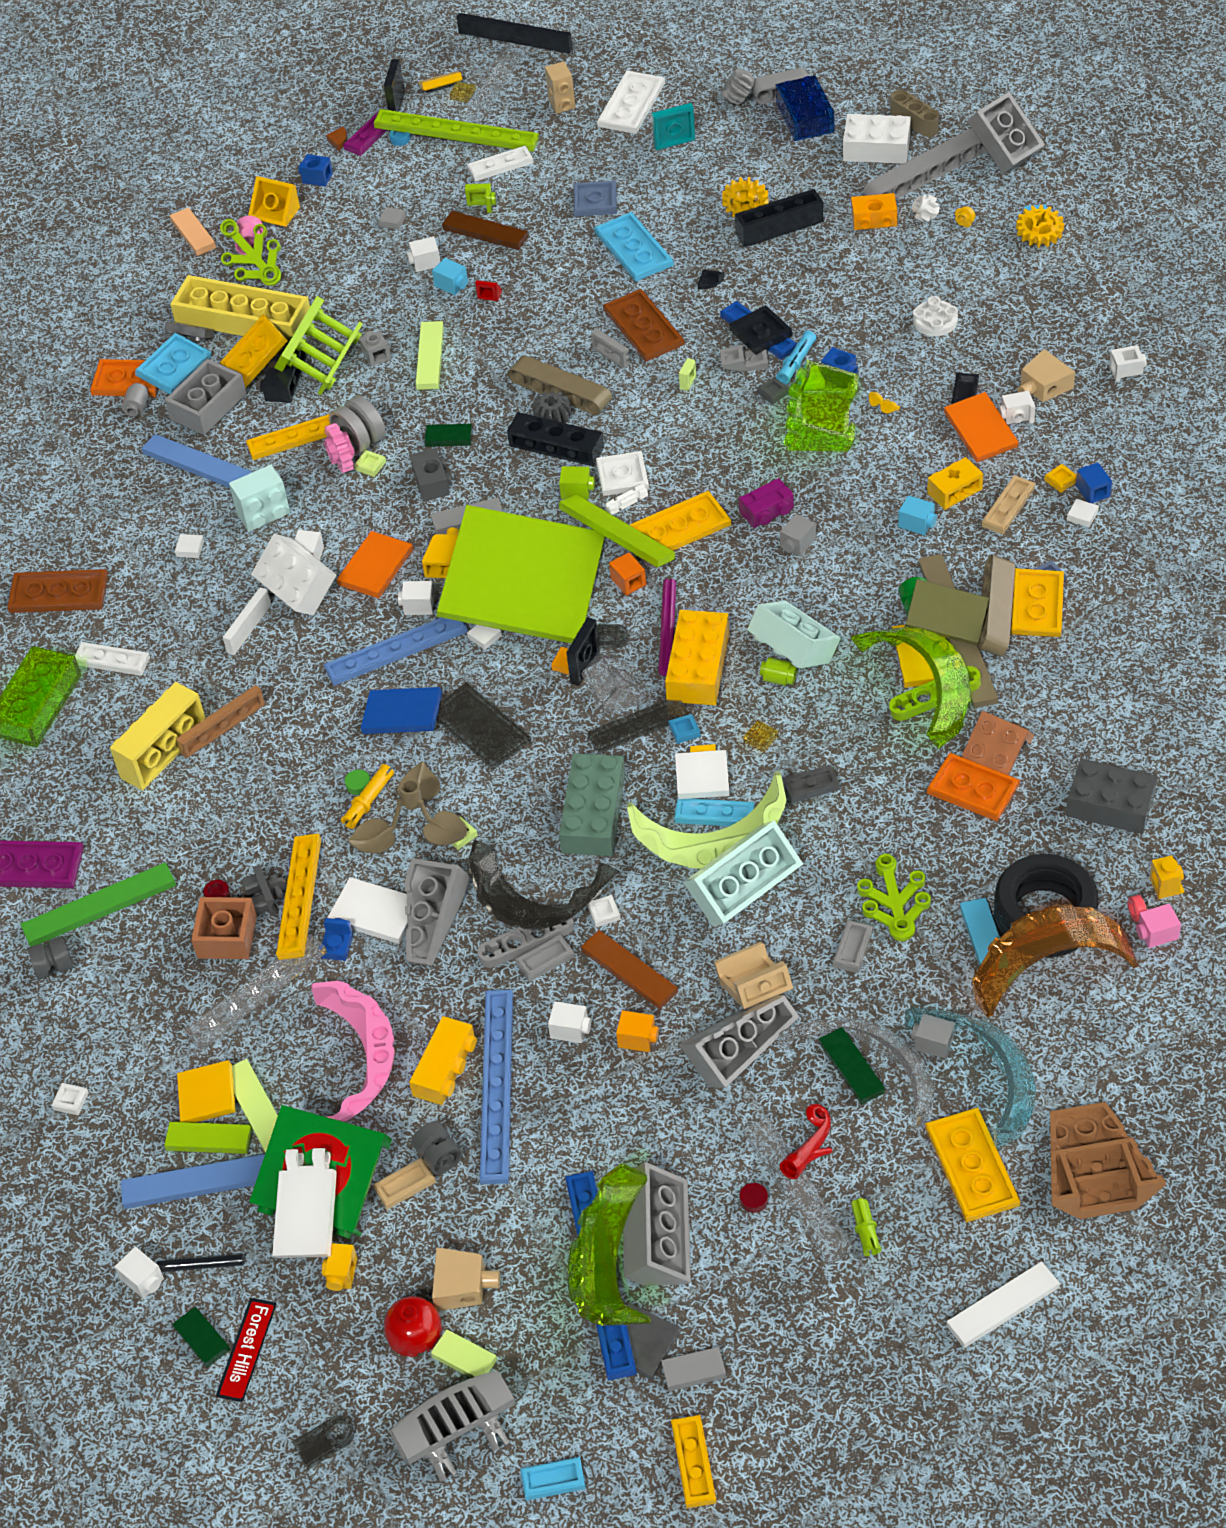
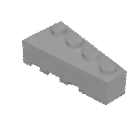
[678,995,799,1088]

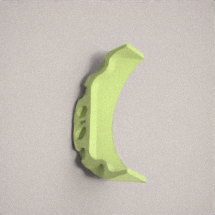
[627,771,786,869]

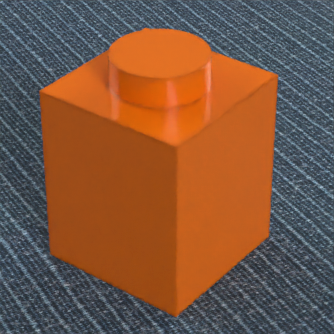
[609,552,646,596]

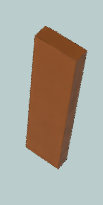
[581,930,678,1010]

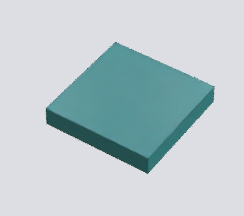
[651,103,695,150]

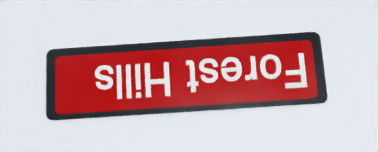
[216,1298,277,1402]

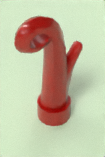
[779,1104,832,1179]

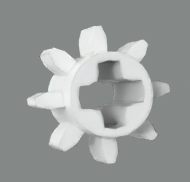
[912,194,939,222]

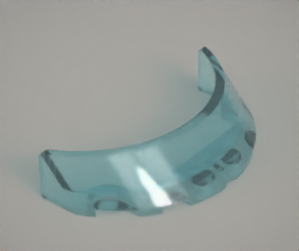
[905,1008,1036,1149]

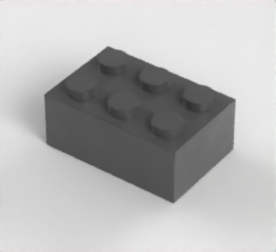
[1066,758,1158,834]

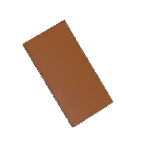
[603,289,685,362]
[7,569,108,613]

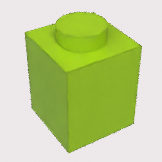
[559,466,595,500]

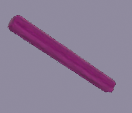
[658,578,676,676]

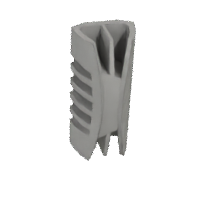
[389,1371,515,1482]

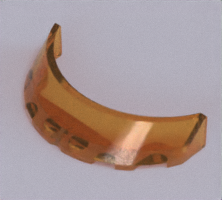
[972,904,1139,1018]

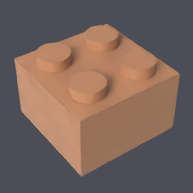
[191,897,257,959]

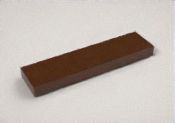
[442,211,528,250]

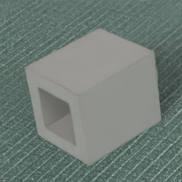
[780,514,816,556]
[911,1014,955,1059]

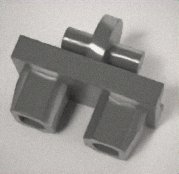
[242,865,287,917]

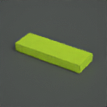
[164,1122,252,1154]

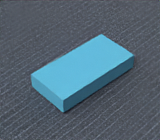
[520,1457,586,1501]

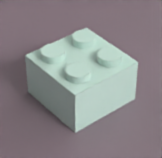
[229,465,290,532]

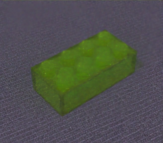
[0,646,82,748]

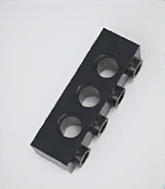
[507,412,604,467]

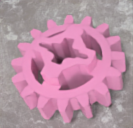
[323,423,355,473]

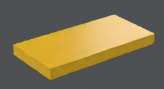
[630,490,732,551]
[925,1107,1020,1223]

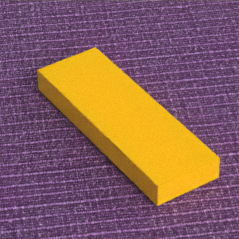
[671,1415,716,1509]

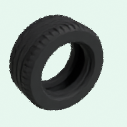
[994,854,1098,958]

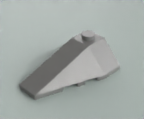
[405,858,470,966]

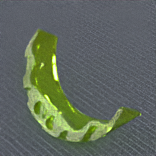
[850,627,971,749]
[567,1163,651,1326]

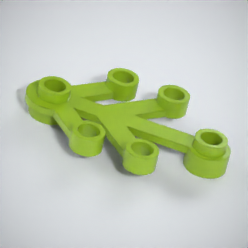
[220,219,281,286]
[857,854,931,941]

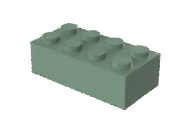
[559,753,626,856]

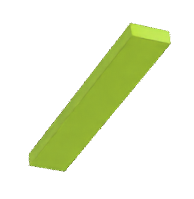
[559,494,675,568]

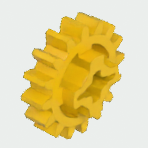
[722,177,769,217]
[1016,205,1064,248]

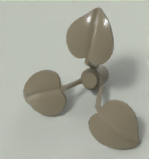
[348,761,467,853]

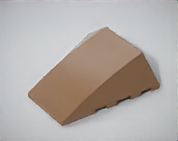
[1050,1102,1166,1219]

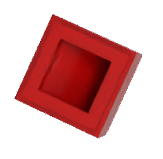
[475,280,502,301]

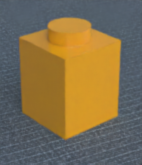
[616,1010,659,1052]

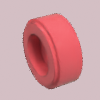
[1127,894,1147,923]

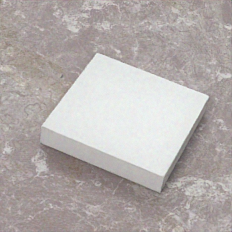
[596,451,649,496]
[675,750,729,799]

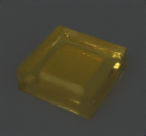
[449,82,476,103]
[743,720,779,753]

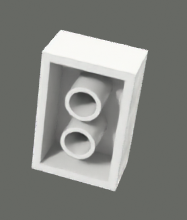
[843,114,911,163]
[251,534,336,615]

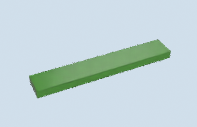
[20,862,176,947]

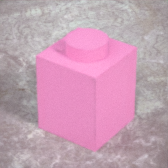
[1136,903,1181,948]

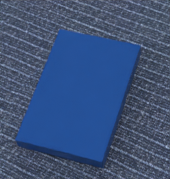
[361,687,442,734]

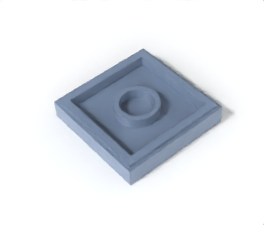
[574,181,617,217]

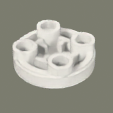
[913,296,958,336]

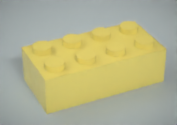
[110,682,206,791]

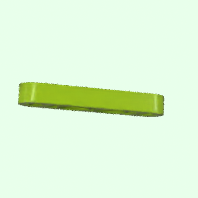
[889,666,981,721]

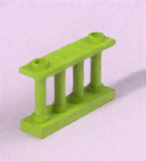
[274,296,363,395]

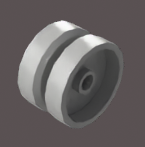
[329,395,386,455]

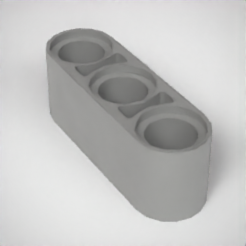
[751,68,813,104]

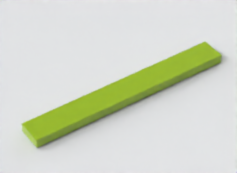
[374,109,539,152]

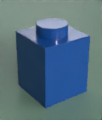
[1076,462,1112,503]

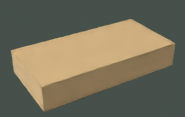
[372,1158,436,1210]

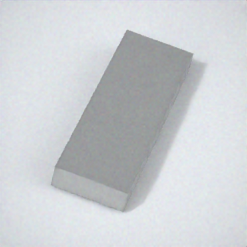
[431,497,503,534]

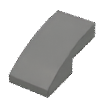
[720,345,769,371]

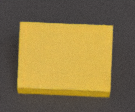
[248,176,300,227]

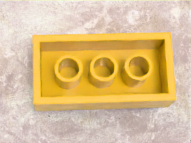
[665,610,729,705]

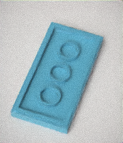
[594,212,674,282]

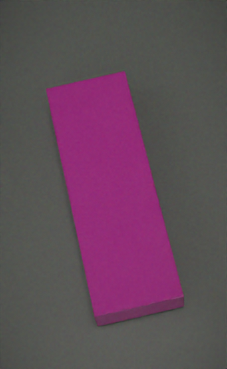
[343,111,387,156]

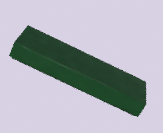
[819,1027,885,1105]

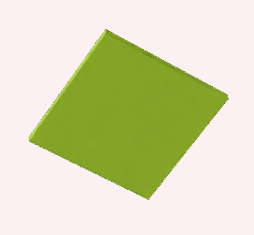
[436,505,605,643]

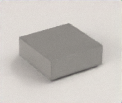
[378,207,406,230]

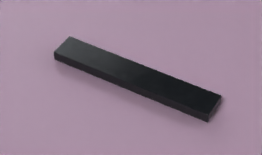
[456,13,573,54]

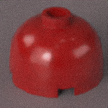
[383,1296,443,1357]

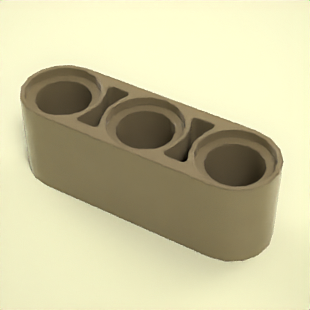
[890,90,939,137]

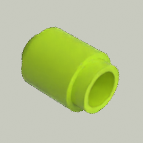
[759,657,798,686]

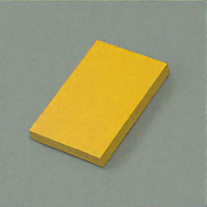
[219,314,288,388]
[1011,568,1064,637]
[892,625,953,688]

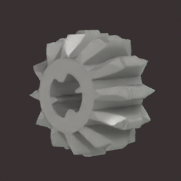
[722,68,755,105]

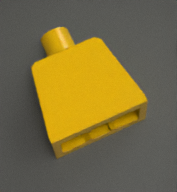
[422,527,459,578]

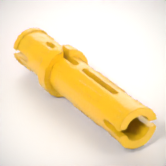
[341,764,394,829]

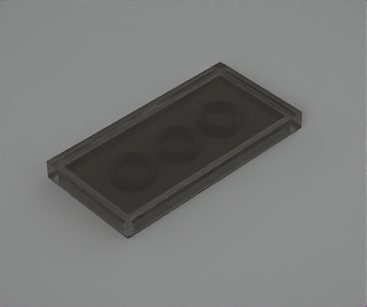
[436,682,531,770]

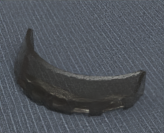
[467,840,619,930]

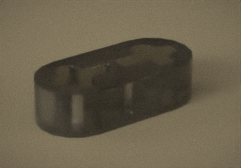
[597,624,629,649]

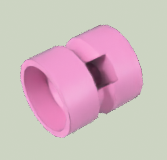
[235,216,263,255]

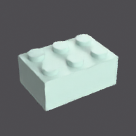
[747,601,841,669]

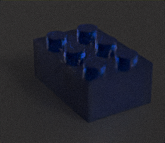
[775,75,835,142]

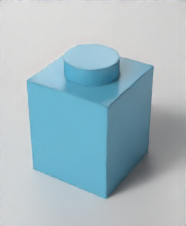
[432,258,468,295]
[898,495,937,535]

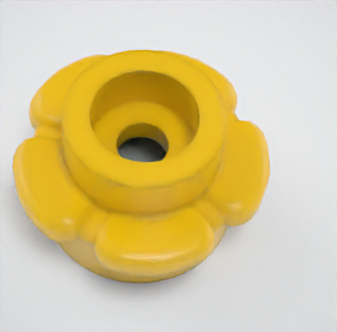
[955,206,975,228]

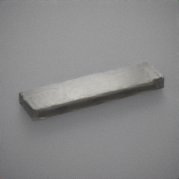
[587,699,689,755]

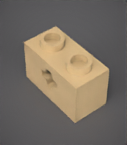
[545,61,575,114]

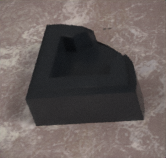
[698,269,725,289]

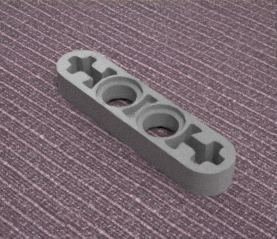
[478,910,574,968]

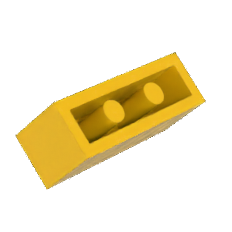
[409,1016,477,1106]

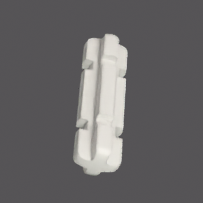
[605,484,648,515]

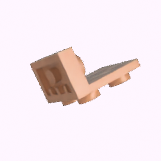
[962,711,1034,775]

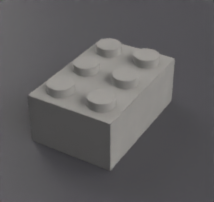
[968,92,1045,174]
[165,359,247,435]

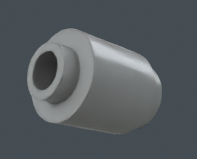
[121,383,149,417]

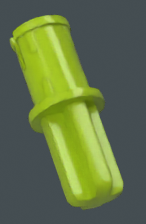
[851,1198,882,1256]

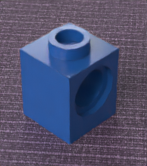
[298,154,333,187]
[821,347,858,386]

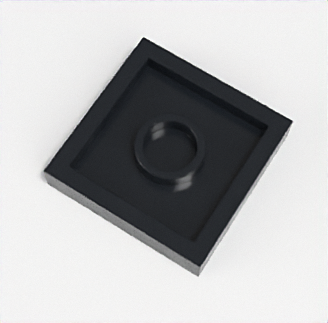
[384,59,405,112]
[729,305,792,355]
[566,617,600,686]

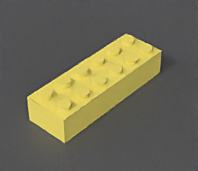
[170,275,310,340]

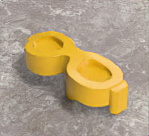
[868,392,900,414]

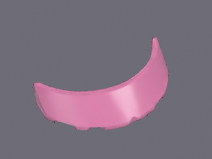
[311,981,395,1123]

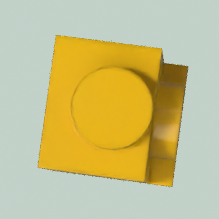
[1149,855,1184,899]
[322,1243,357,1291]

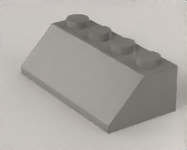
[622,1162,691,1286]

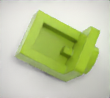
[465,183,496,213]

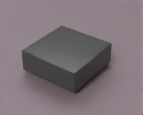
[757,377,790,405]

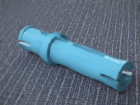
[776,331,816,385]

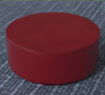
[203,880,230,898]
[739,1183,768,1213]

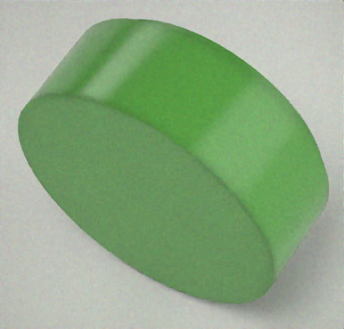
[345,770,370,795]

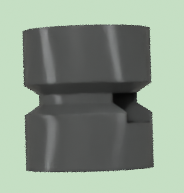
[27,936,74,980]
[411,1121,463,1175]

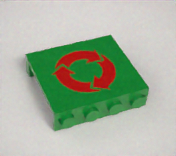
[249,1105,392,1239]

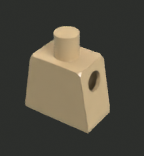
[1017,349,1075,402]
[432,1248,501,1311]

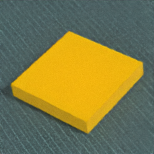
[177,1060,235,1123]

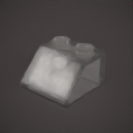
[581,653,652,713]

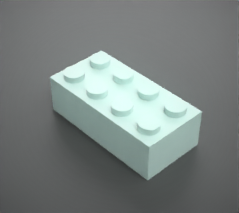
[683,820,803,926]

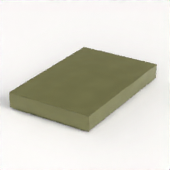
[905,579,989,646]

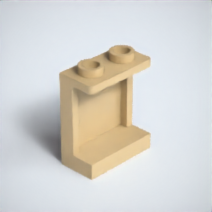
[714,942,793,1009]

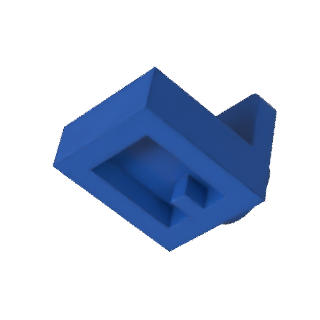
[319,918,353,961]

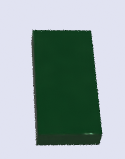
[425,424,472,447]
[172,1307,230,1368]

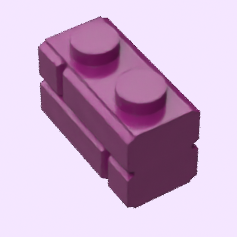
[738,478,794,528]

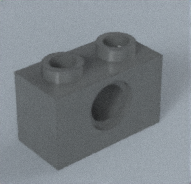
[410,448,452,502]

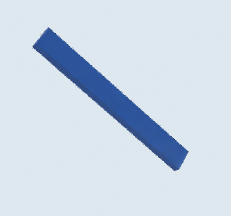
[565,1171,637,1381]

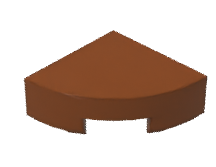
[326,126,347,151]

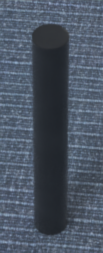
[157,1254,244,1272]

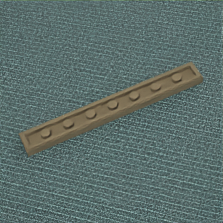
[918,554,998,709]

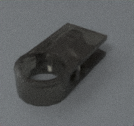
[292,1415,355,1470]

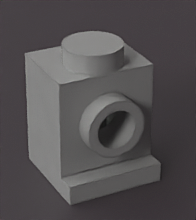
[359,331,391,367]

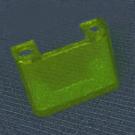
[784,359,859,452]

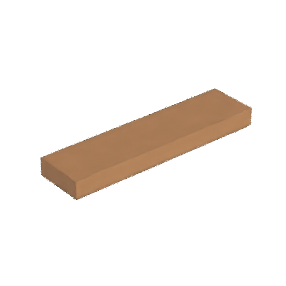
[176,685,265,758]

